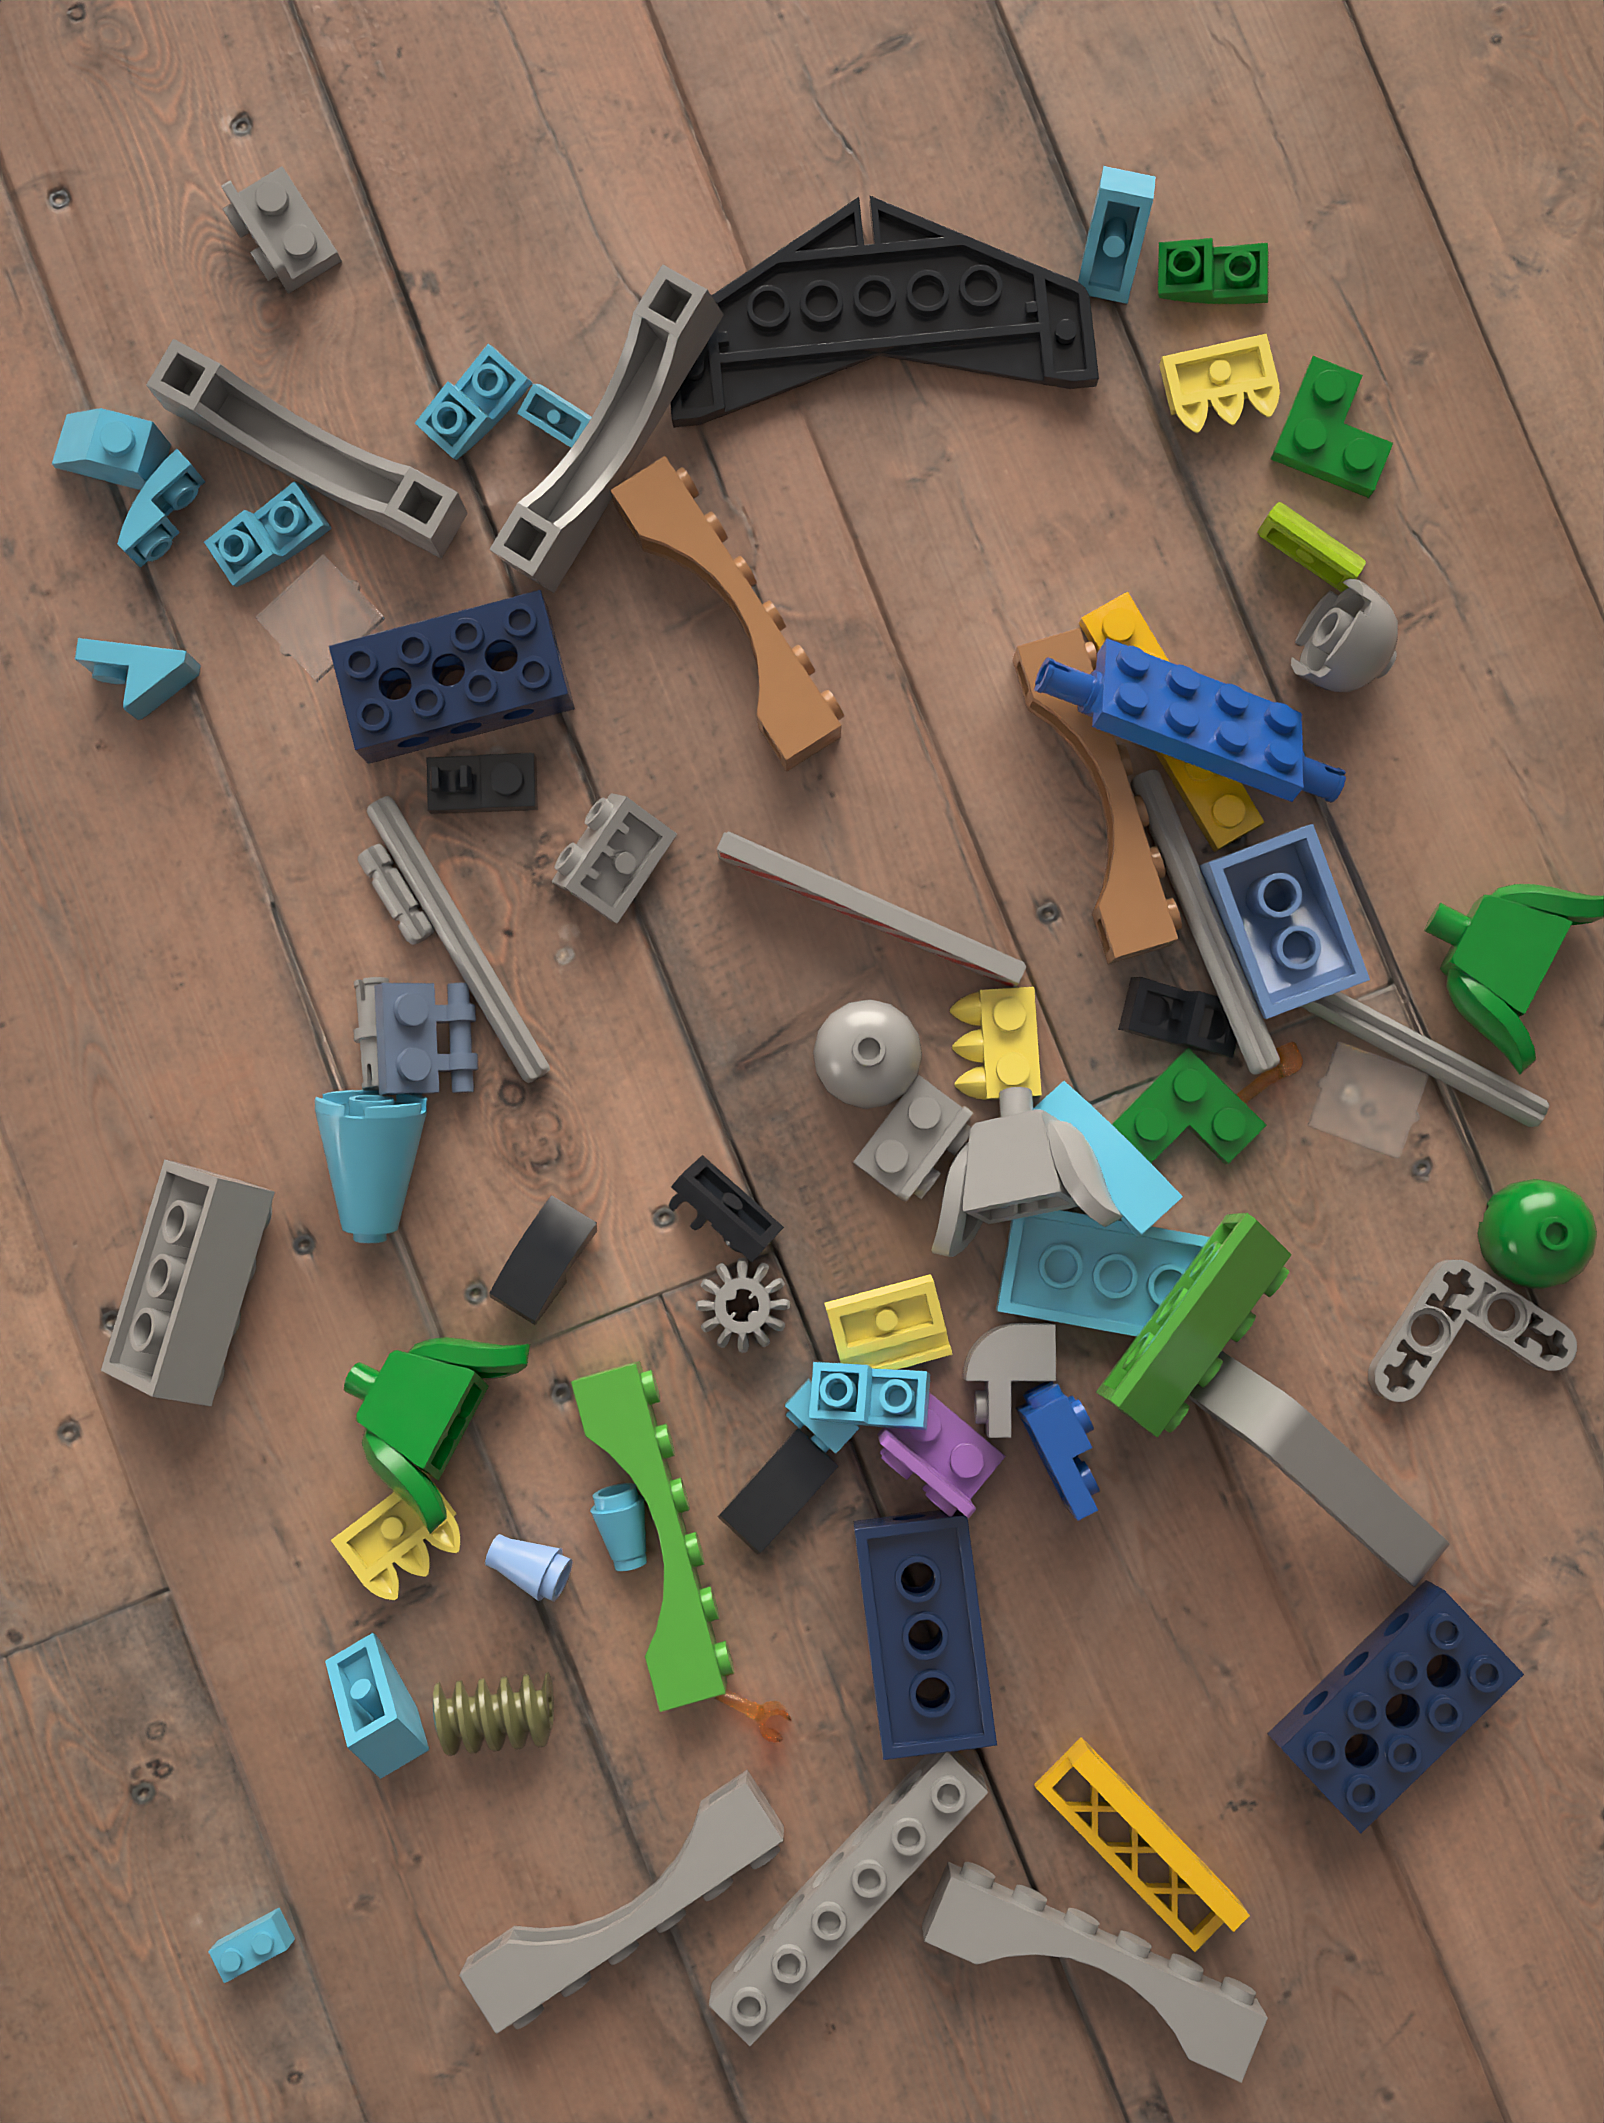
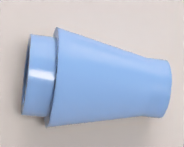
[485,1534,573,1601]

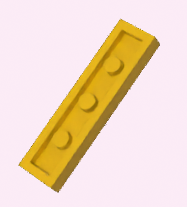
[1034,1737,1250,1952]

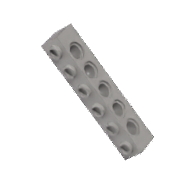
[709,1751,988,2046]

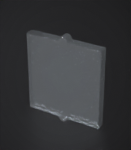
[255,554,385,682]
[1307,1041,1429,1159]

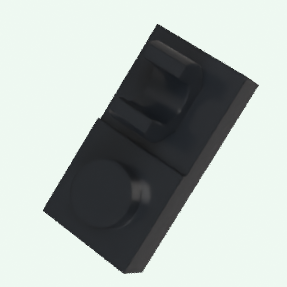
[426,753,538,814]
[668,1155,784,1262]

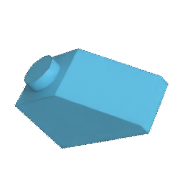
[1078,166,1156,304]
[52,408,171,490]
[325,1633,429,1779]

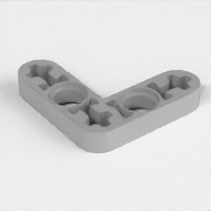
[1368,1260,1577,1402]

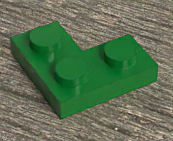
[1270,356,1393,498]
[1111,1048,1267,1164]

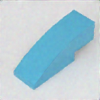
[1033,1081,1183,1237]

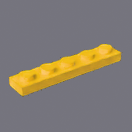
[1079,592,1265,852]

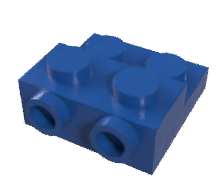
[1015,1381,1100,1520]

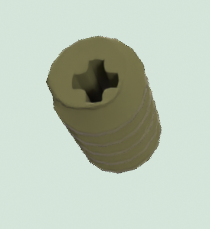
[433,1672,554,1756]

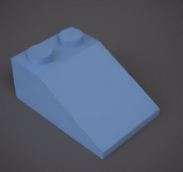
[1199,824,1370,1019]

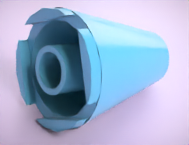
[315,1090,427,1243]

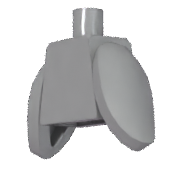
[931,1087,1123,1257]

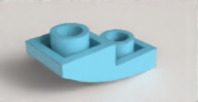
[415,344,533,460]
[117,449,205,568]
[204,481,332,587]
[809,1362,930,1430]

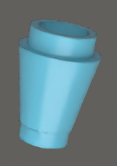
[590,1483,647,1571]

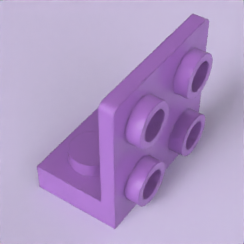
[877,1392,1006,1518]

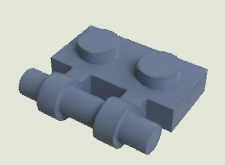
[374,983,478,1095]

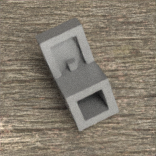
[962,1323,1056,1438]

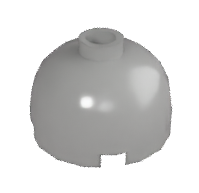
[1291,579,1398,692]
[813,999,922,1109]

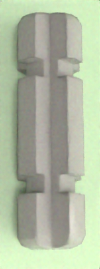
[358,844,434,945]

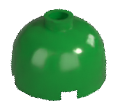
[1477,1179,1597,1289]

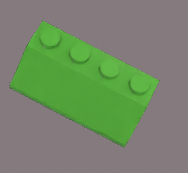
[1096,1213,1292,1438]

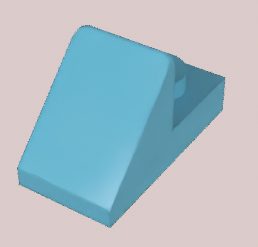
[75,638,201,720]

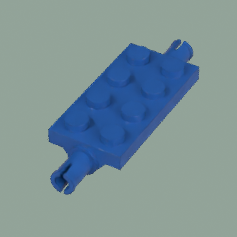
[1034,638,1346,803]

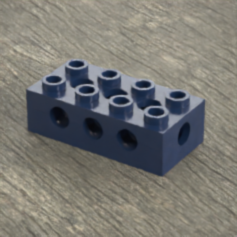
[329,590,575,764]
[853,1510,997,1760]
[1267,1580,1524,1834]

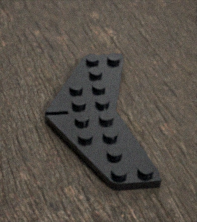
[670,196,1099,428]

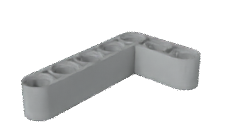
[1188,1351,1450,1587]

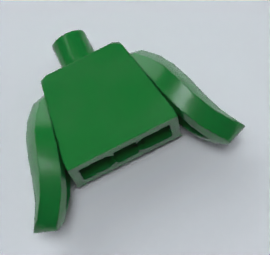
[1424,884,1604,1075]
[344,1337,530,1534]

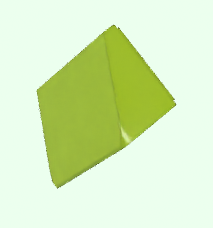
[1257,502,1366,593]

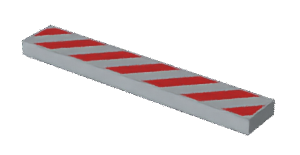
[716,831,1026,988]

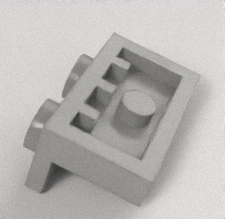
[221,166,342,294]
[552,793,677,924]
[853,1075,973,1202]

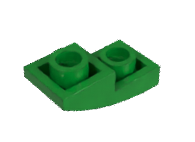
[1158,238,1269,304]

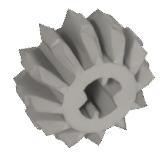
[696,1258,790,1353]

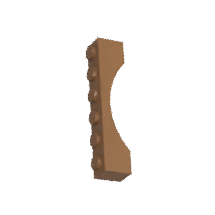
[610,456,844,771]
[1012,628,1182,965]

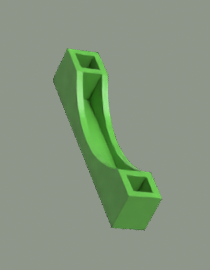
[571,1361,734,1712]

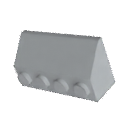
[101,1159,275,1406]

